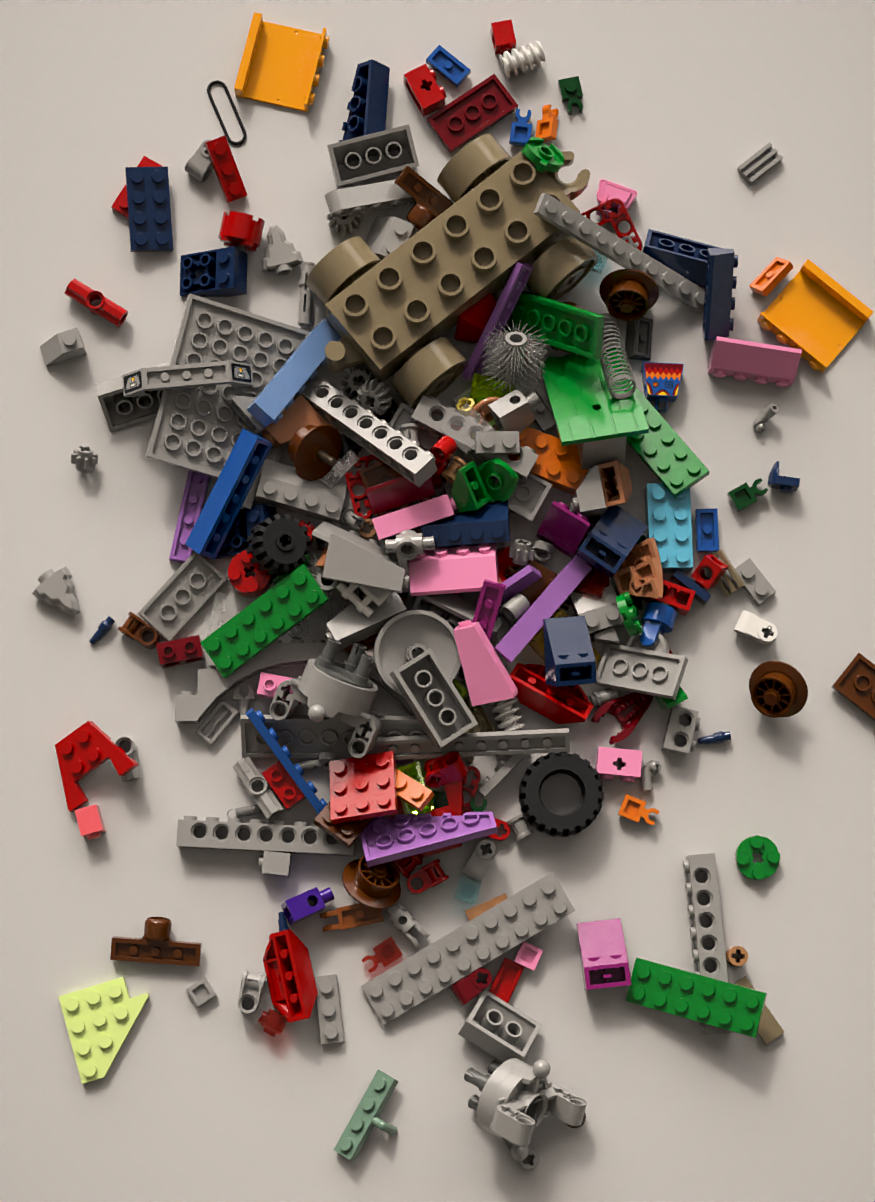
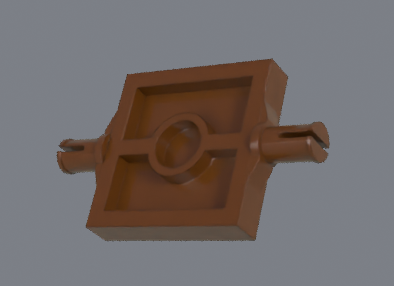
[504,560,571,611]

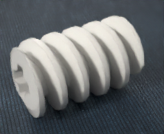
[499,41,545,78]
[490,698,525,731]

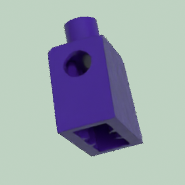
[281,887,335,926]

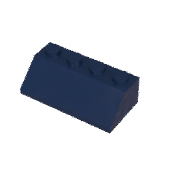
[642,229,720,287]
[702,248,738,341]

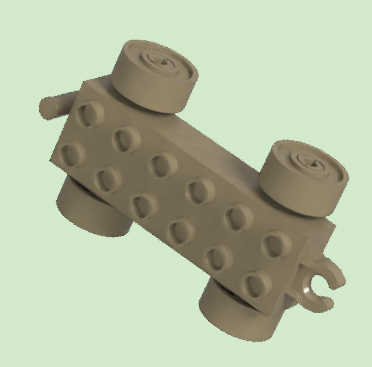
[306,134,599,409]

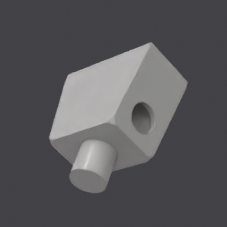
[488,390,541,433]

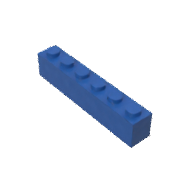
[185,429,273,560]

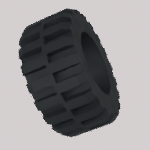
[518,752,604,837]

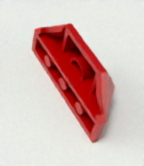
[510,663,594,724]
[263,929,318,1023]

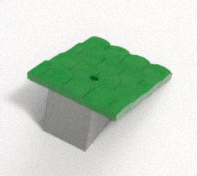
[539,348,649,469]

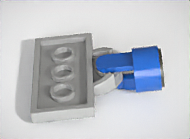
[595,601,688,700]

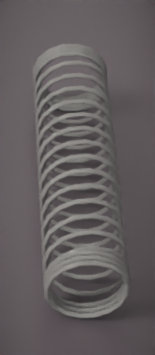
[599,313,636,399]

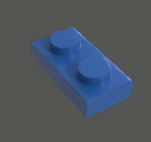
[426,45,471,88]
[695,509,719,553]

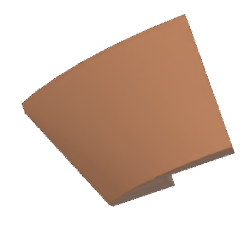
[614,538,663,599]

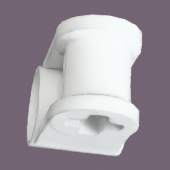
[734,610,778,645]

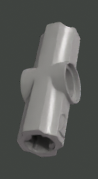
[233,757,284,821]

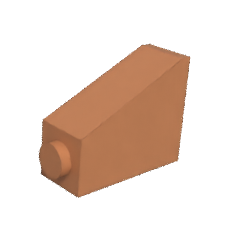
[261,394,330,448]
[596,461,633,508]

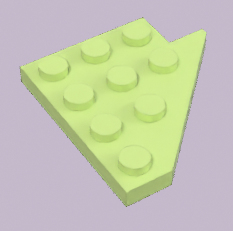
[59,977,149,1084]

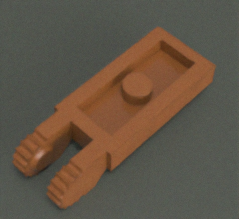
[320,903,384,932]

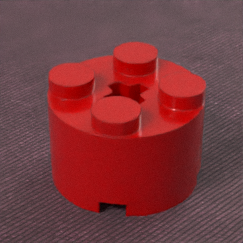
[218,211,265,252]
[228,550,273,597]

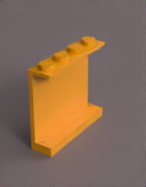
[234,12,330,112]
[757,259,873,373]

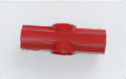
[65,278,128,328]

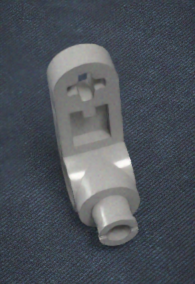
[385,530,435,593]

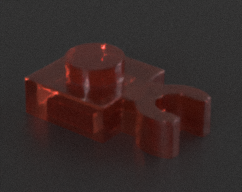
[362,937,403,973]

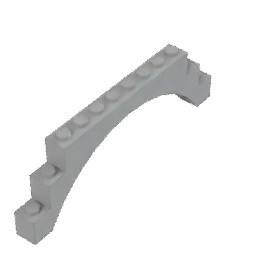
[175,639,416,724]

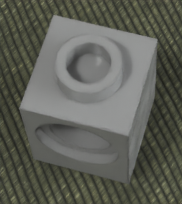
[258,851,292,877]

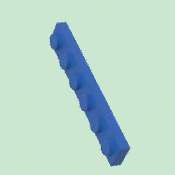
[245,708,327,814]

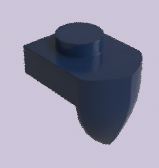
[768,461,800,493]

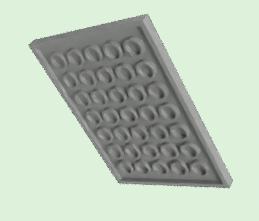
[145,294,310,479]

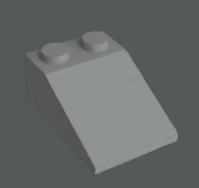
[568,567,624,636]

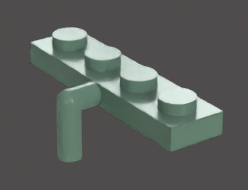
[334,1070,399,1162]

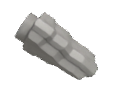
[261,225,304,276]
[32,566,80,617]

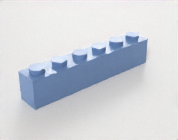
[247,318,341,427]

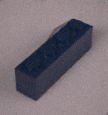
[339,59,390,142]
[421,500,511,547]

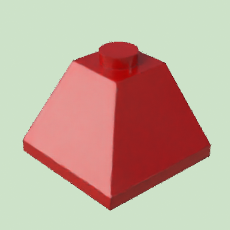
[454,293,503,343]

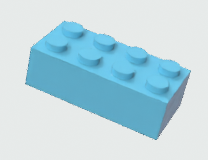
[644,483,693,573]

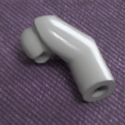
[753,403,779,433]
[640,760,661,791]

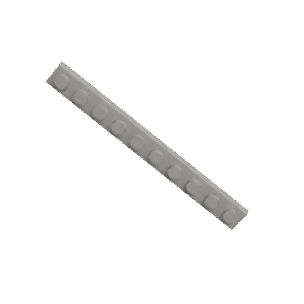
[533,193,705,313]
[348,728,570,760]

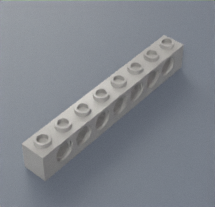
[300,376,437,487]
[176,816,355,856]
[683,853,734,1035]

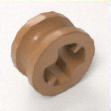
[358,519,376,540]

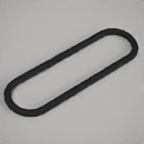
[207,80,247,145]

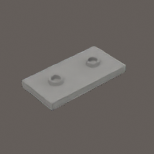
[137,551,228,641]

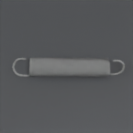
[227,800,283,818]

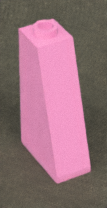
[372,494,457,541]
[453,620,518,706]

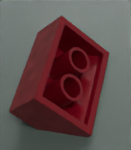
[365,476,435,516]

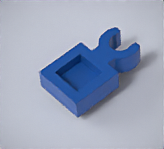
[509,108,533,146]

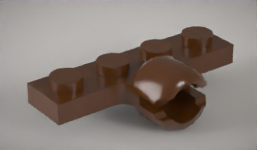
[394,166,454,230]
[110,917,202,967]

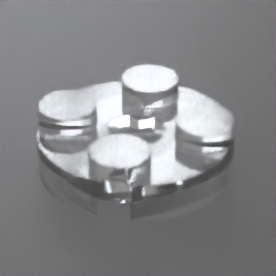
[321,450,359,489]

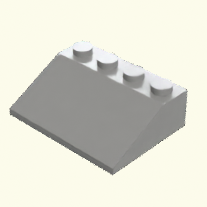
[311,521,399,566]

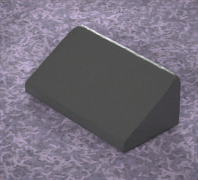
[625,317,653,361]

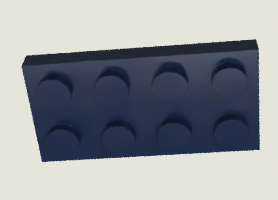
[125,166,173,252]

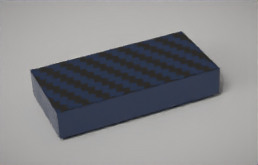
[670,569,711,605]

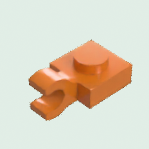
[535,104,559,142]

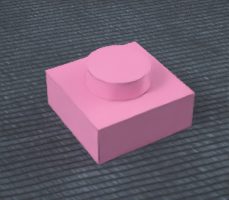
[514,941,543,971]

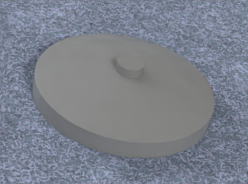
[373,610,461,696]

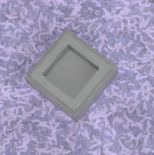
[186,977,217,1008]

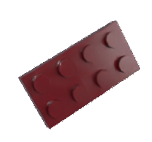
[427,74,518,154]

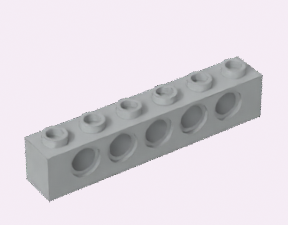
[410,395,539,483]

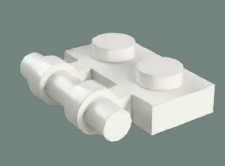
[336,582,393,618]

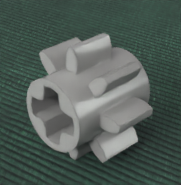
[71,445,98,472]
[508,539,535,565]

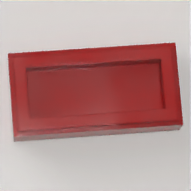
[489,957,525,1003]

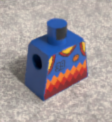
[641,362,684,413]

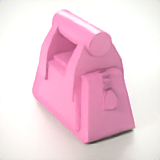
[596,179,637,219]

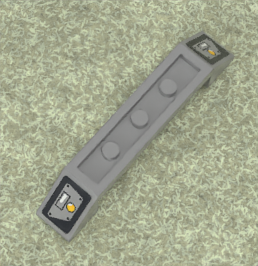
[122,361,253,397]

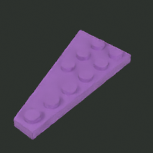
[360,812,498,867]

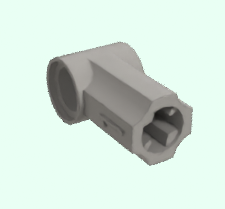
[115,737,141,782]

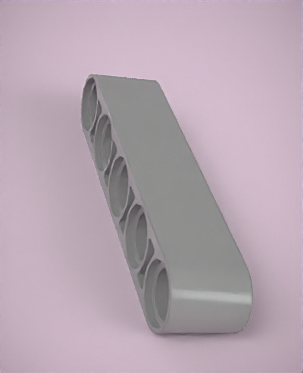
[325,179,415,217]

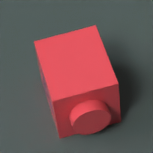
[74,804,106,840]

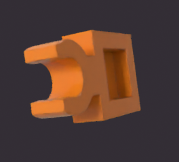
[617,794,659,825]

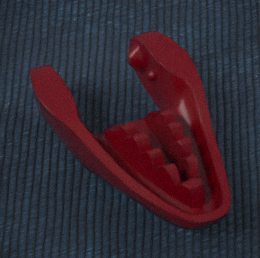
[591,692,653,745]

